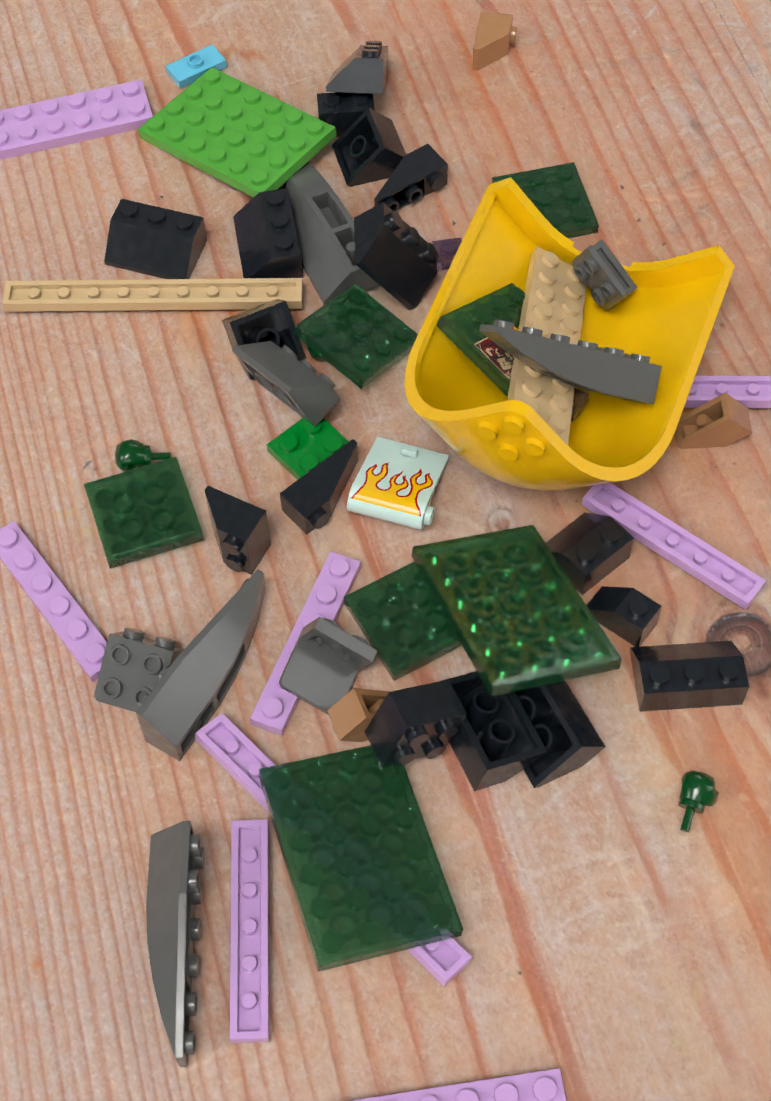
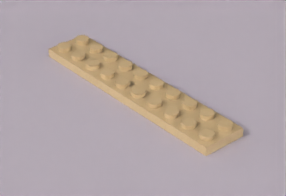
[507,246,586,445]

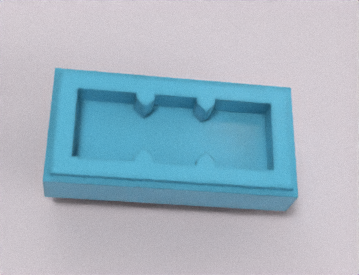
[166,44,227,89]

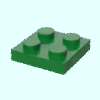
[266,418,349,480]

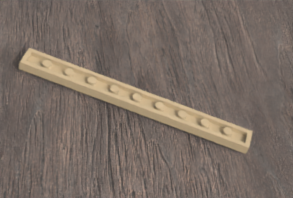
[2,278,303,312]

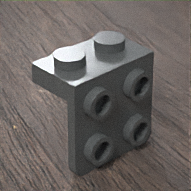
[571,239,638,311]
[279,617,377,714]
[94,628,184,712]

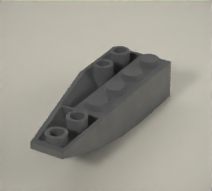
[285,162,379,305]
[479,320,662,404]
[136,570,266,761]
[146,821,204,1067]

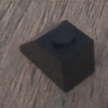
[582,586,662,647]

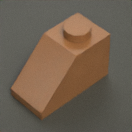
[473,12,517,70]
[675,393,752,449]
[327,688,391,742]

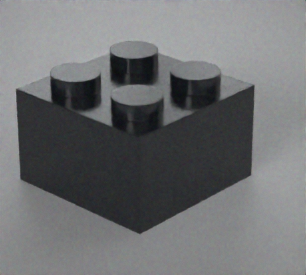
[364,679,468,767]

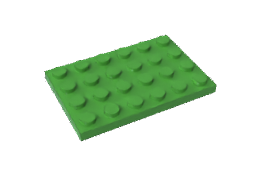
[137,67,337,198]

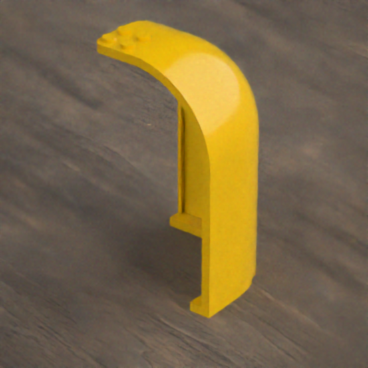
[404,177,735,491]

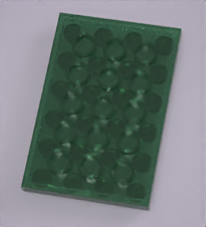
[411,525,622,696]
[258,745,464,972]

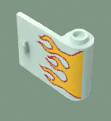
[347,437,449,530]

